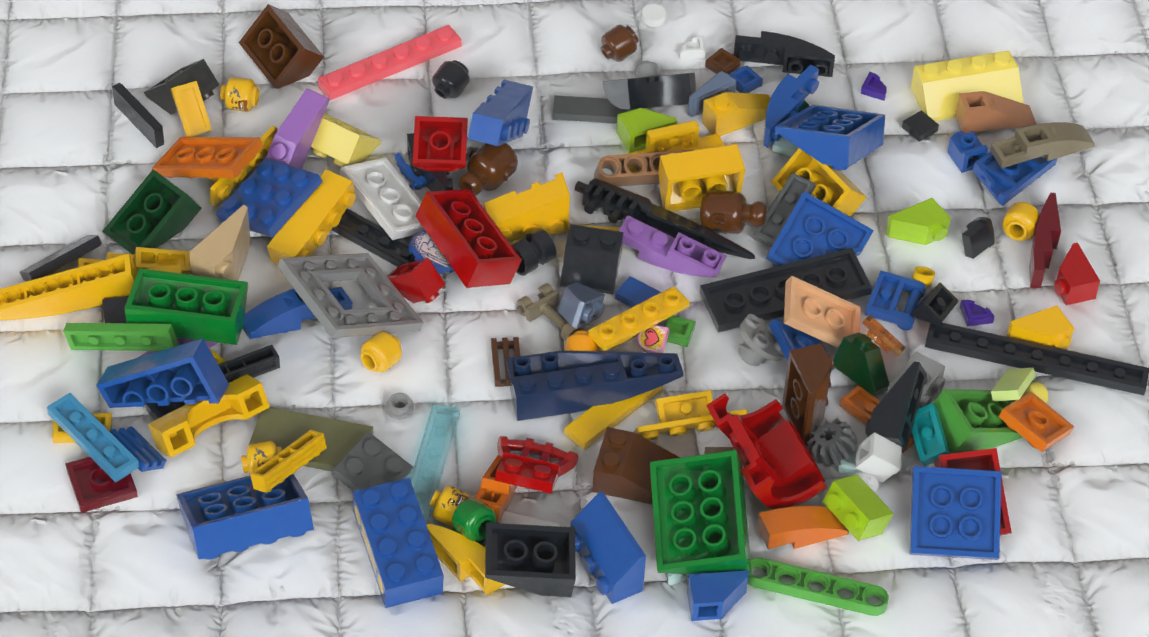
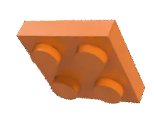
[998,392,1074,452]

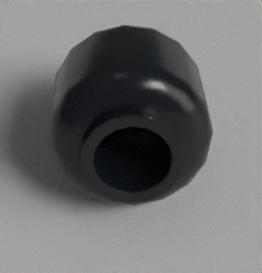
[432,60,470,99]

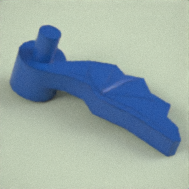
[394,153,427,190]

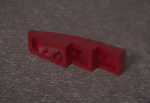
[1029,192,1061,288]

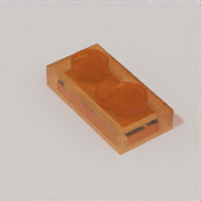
[862,314,906,355]

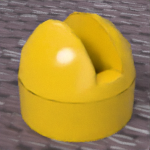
[912,266,935,288]

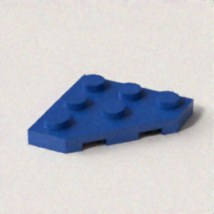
[765,191,874,266]

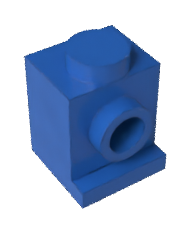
[947,131,988,173]

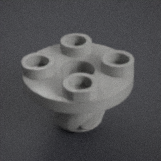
[738,314,785,366]

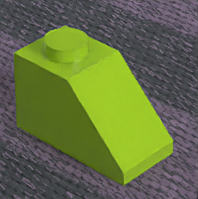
[616,108,677,153]
[886,197,951,245]

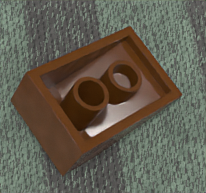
[592,427,681,505]

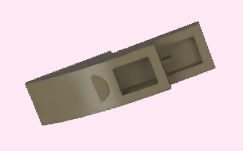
[990,122,1095,169]

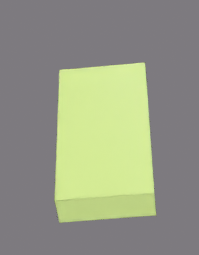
[991,367,1035,401]

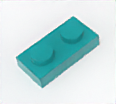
[912,403,950,466]

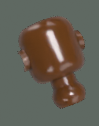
[459,143,518,196]
[700,190,767,234]

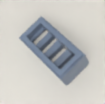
[688,71,736,117]

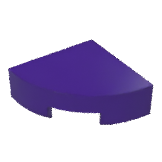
[861,72,887,101]
[960,300,995,326]

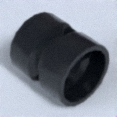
[510,228,557,276]

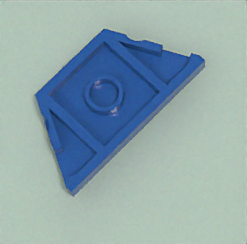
[973,151,1058,206]

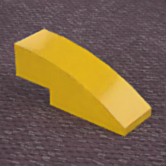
[426,523,505,595]

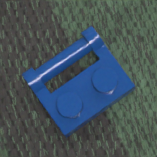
[865,271,927,331]

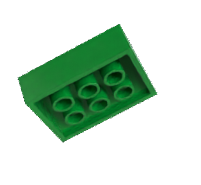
[650,450,752,574]

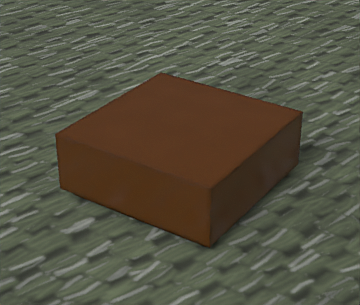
[705,48,741,75]

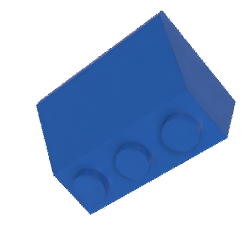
[570,492,646,604]

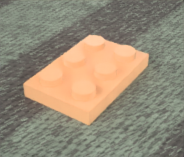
[784,276,860,348]

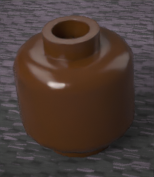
[600,25,639,62]

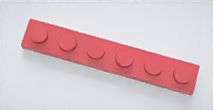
[318,25,462,100]

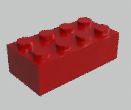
[415,189,522,288]

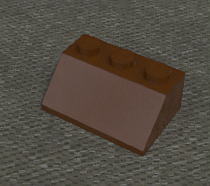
[239,4,324,89]
[782,343,834,446]

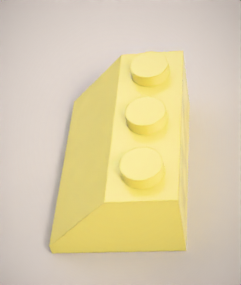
[311,113,381,167]

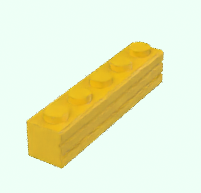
[250,429,327,493]

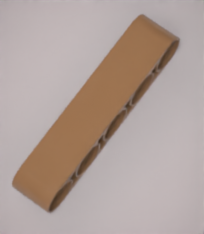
[594,150,693,187]

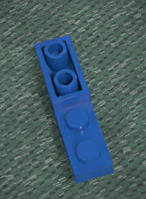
[763,65,819,148]
[242,287,353,339]

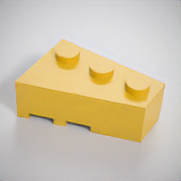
[484,172,570,241]

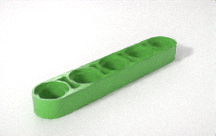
[748,558,889,616]

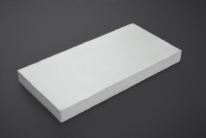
[340,157,425,240]

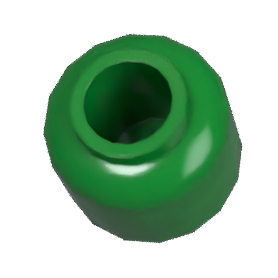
[452,498,496,542]

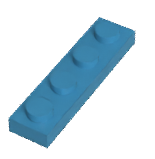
[47,393,139,483]

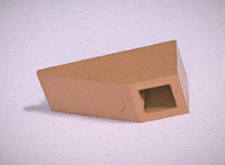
[955,91,1036,133]

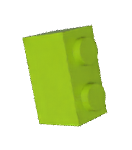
[822,474,894,541]

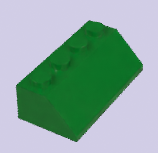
[124,268,248,345]

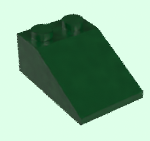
[102,169,202,254]

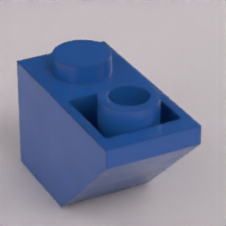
[687,570,749,621]

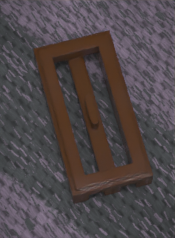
[491,337,521,387]

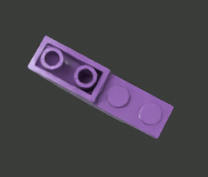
[618,215,727,277]

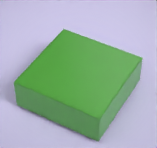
[665,316,696,347]

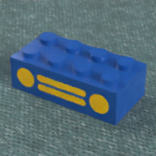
[353,477,444,608]

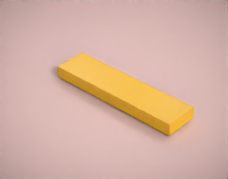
[564,386,663,450]

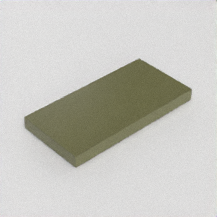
[249,407,374,472]

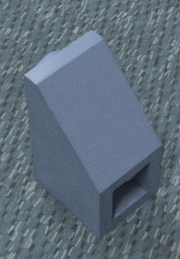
[558,282,605,328]

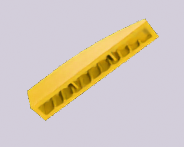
[0,254,138,320]

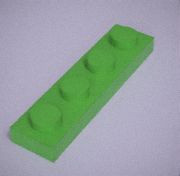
[63,323,179,351]

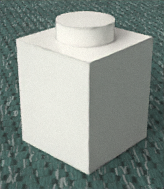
[855,432,902,483]

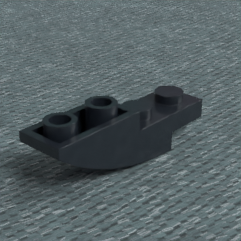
[734,31,835,77]

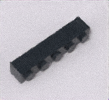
[218,345,280,383]

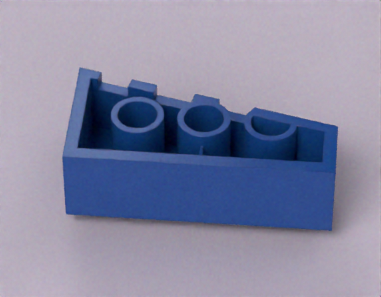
[468,79,533,146]
[96,338,229,408]

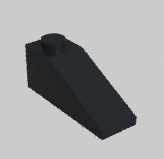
[865,361,927,451]

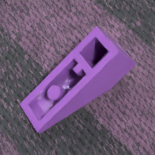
[266,88,330,169]

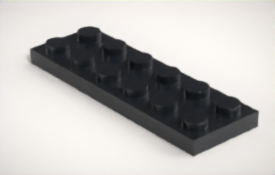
[700,248,872,332]

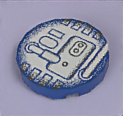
[409,231,454,274]

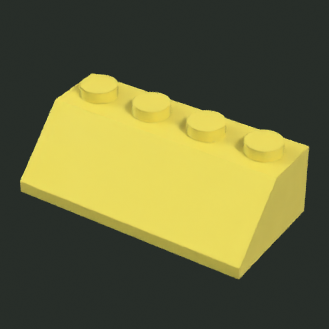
[911,50,1023,121]

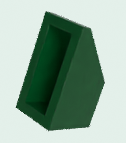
[833,332,890,396]

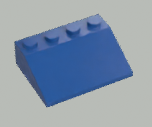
[775,105,885,170]
[176,474,314,560]

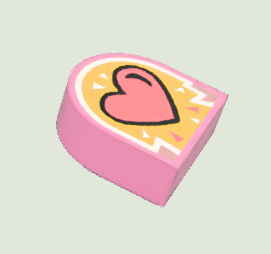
[638,325,670,353]

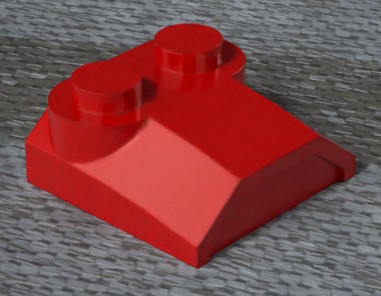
[412,116,468,172]

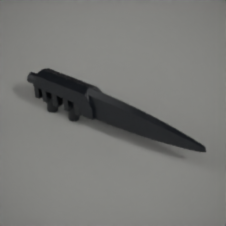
[575,178,755,259]

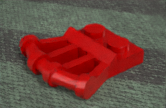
[494,436,579,494]

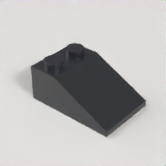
[485,523,576,597]

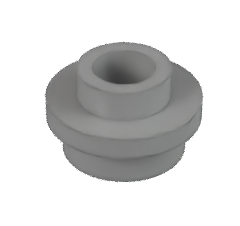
[386,393,414,420]

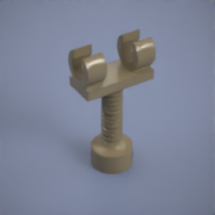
[516,283,585,341]

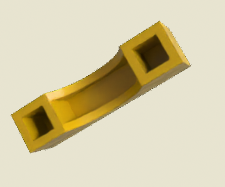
[148,374,270,458]

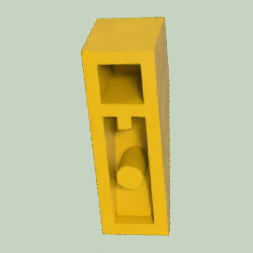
[702,92,771,136]

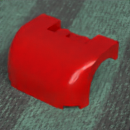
[706,393,828,509]

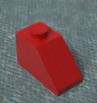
[1054,243,1100,305]
[387,258,446,303]

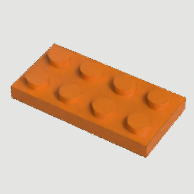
[152,137,263,179]

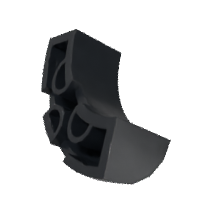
[603,73,696,110]

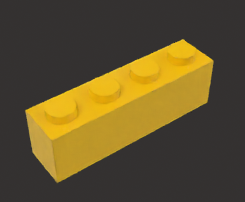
[267,169,356,265]

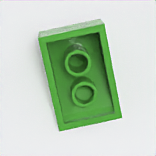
[933,389,1024,454]

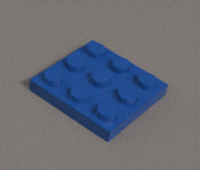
[216,158,323,238]
[910,466,1002,560]

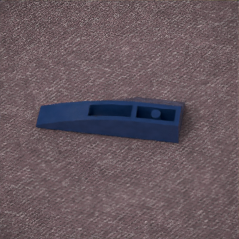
[506,351,683,421]

